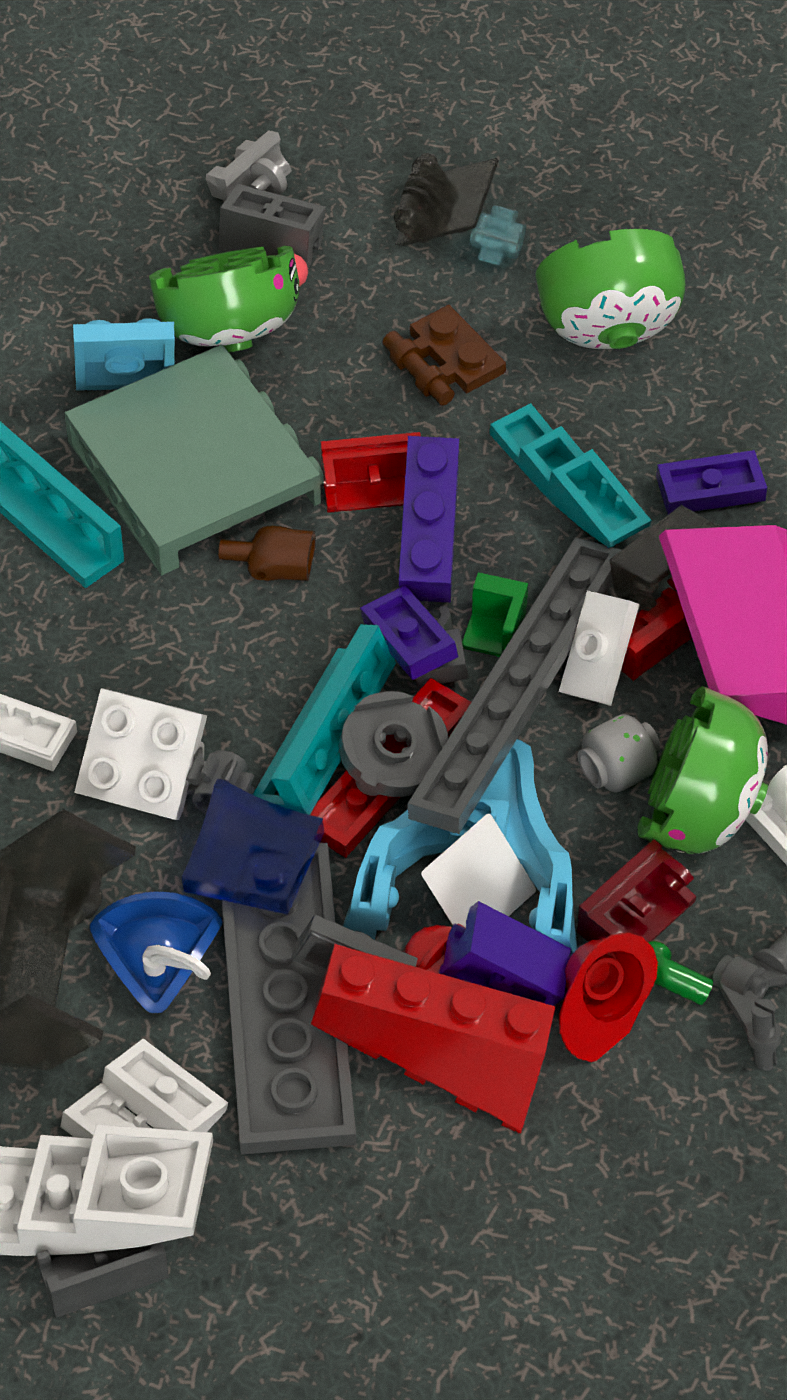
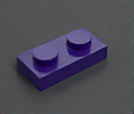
[656,450,767,515]
[360,585,458,680]

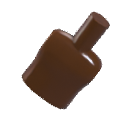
[219,525,316,581]

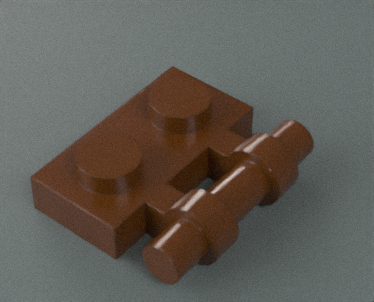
[382,304,506,406]

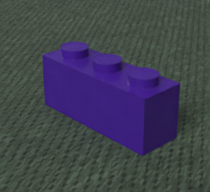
[399,436,459,603]

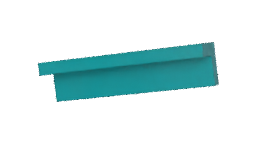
[0,421,124,588]
[249,624,396,817]

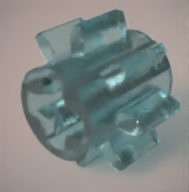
[470,205,527,266]

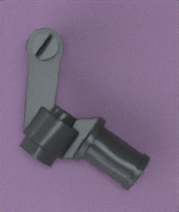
[713,927,787,1071]

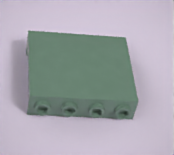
[64,345,324,576]

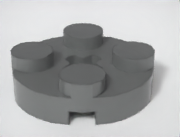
[339,691,449,797]

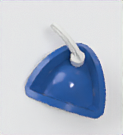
[90,892,222,1013]

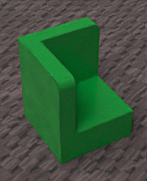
[462,572,528,657]

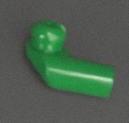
[648,941,713,1005]

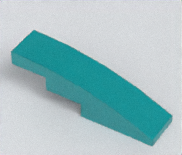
[489,403,652,548]

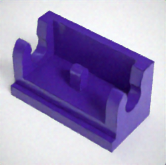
[439,901,571,1006]

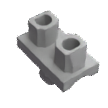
[206,130,292,202]

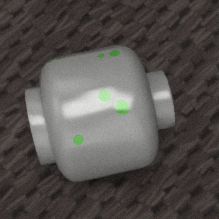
[577,714,660,792]

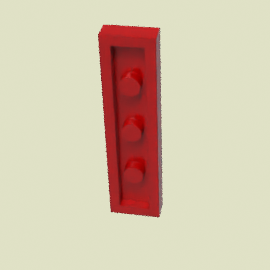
[302,678,471,858]

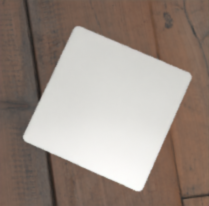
[421,813,536,928]

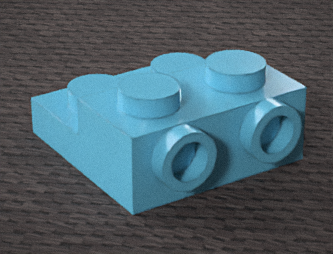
[73,319,175,391]

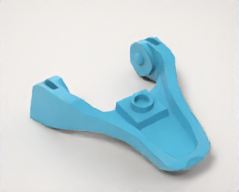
[343,739,577,958]

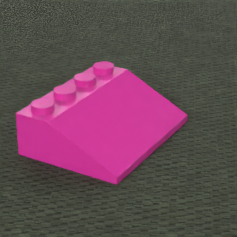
[659,525,787,725]

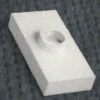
[559,591,639,706]
[0,694,77,771]

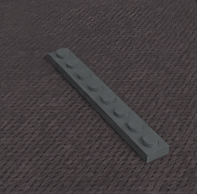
[408,537,623,834]

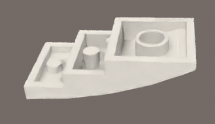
[0,1124,213,1256]

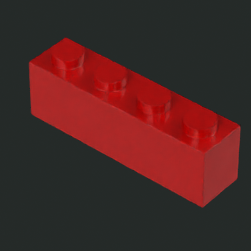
[311,944,555,1134]

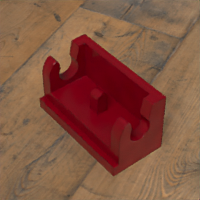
[577,839,696,942]

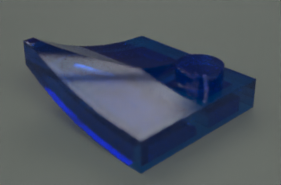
[182,779,324,915]

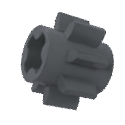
[186,750,255,818]

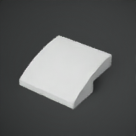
[60,1039,228,1139]

